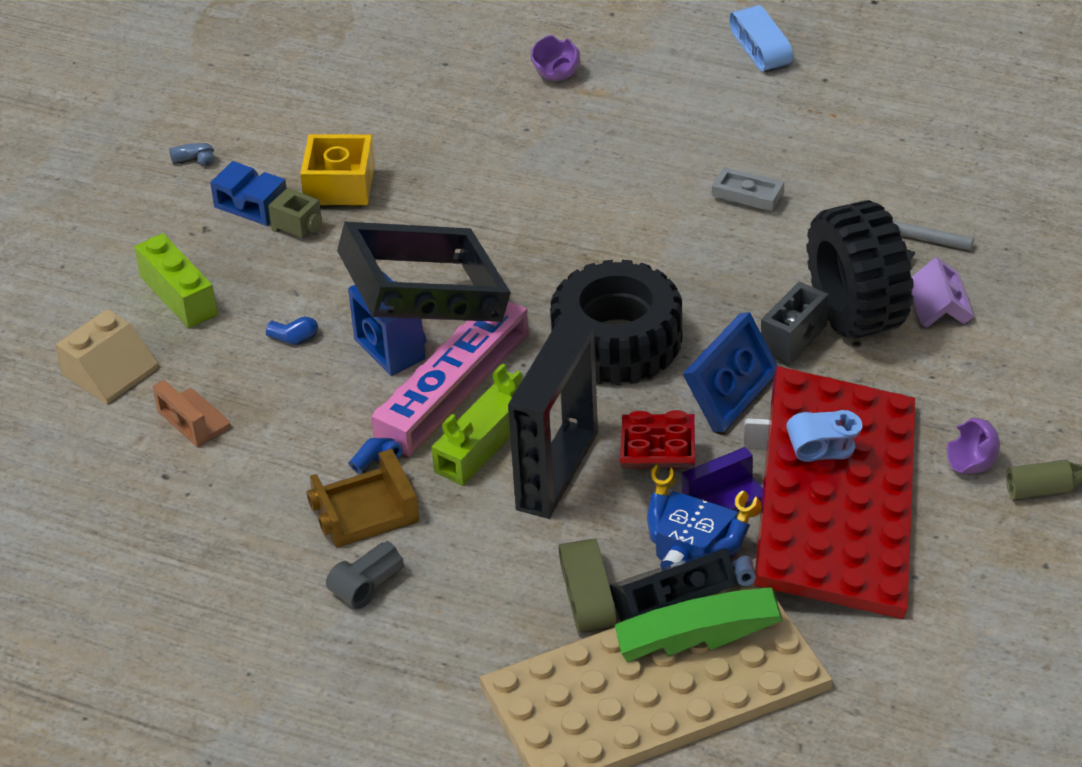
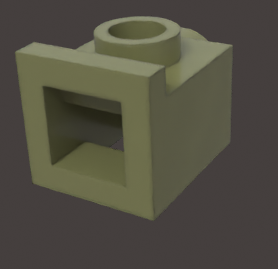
[268,188,322,238]

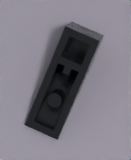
[609,548,738,622]

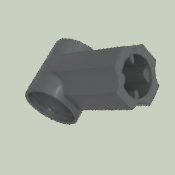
[326,541,404,609]

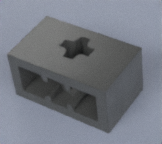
[761,282,828,364]

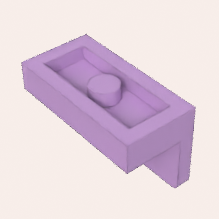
[911,257,974,328]

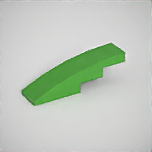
[615,587,783,663]

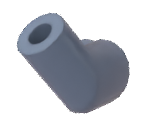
[732,556,756,586]

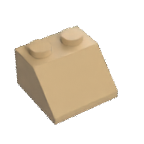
[55,309,159,405]

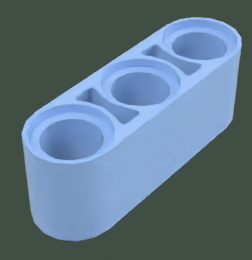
[729,5,793,71]

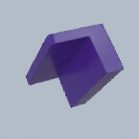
[682,447,763,512]

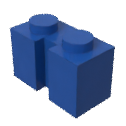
[210,161,287,226]

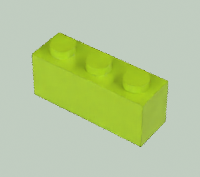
[134,233,218,329]

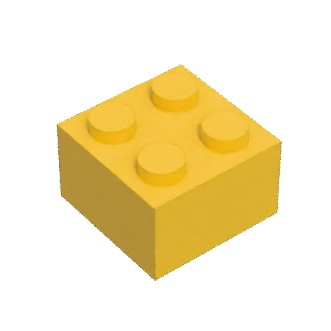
[300,134,375,206]

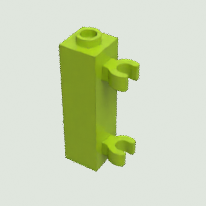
[431,363,523,486]

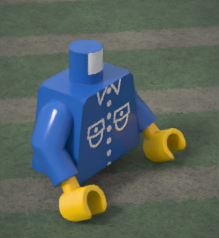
[647,465,762,567]

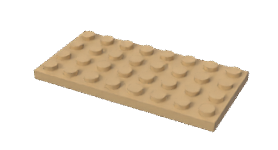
[479,583,832,767]

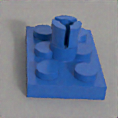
[683,312,778,432]

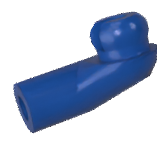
[266,316,318,345]
[348,438,403,474]

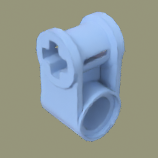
[786,410,863,462]

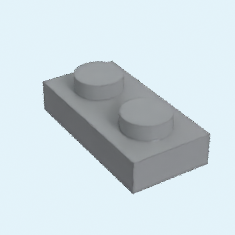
[712,167,784,211]

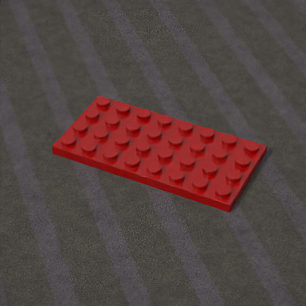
[754,366,916,619]

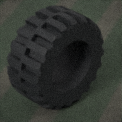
[806,200,914,339]
[550,259,683,385]

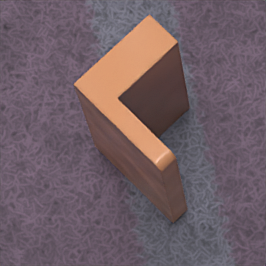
[152,380,231,448]

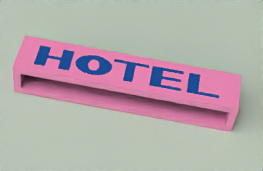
[371,301,529,458]

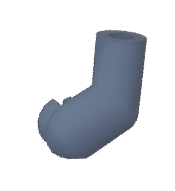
[169,143,215,165]

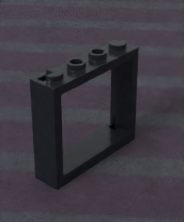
[337,221,511,322]
[508,318,598,519]

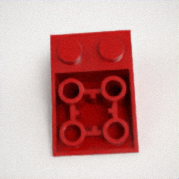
[620,410,695,469]

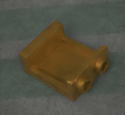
[306,449,419,548]

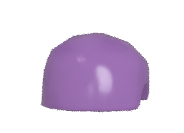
[531,35,580,81]
[947,418,1000,474]

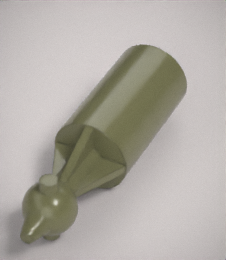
[1006,459,1082,500]

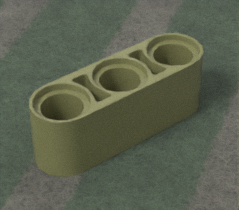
[558,538,616,633]

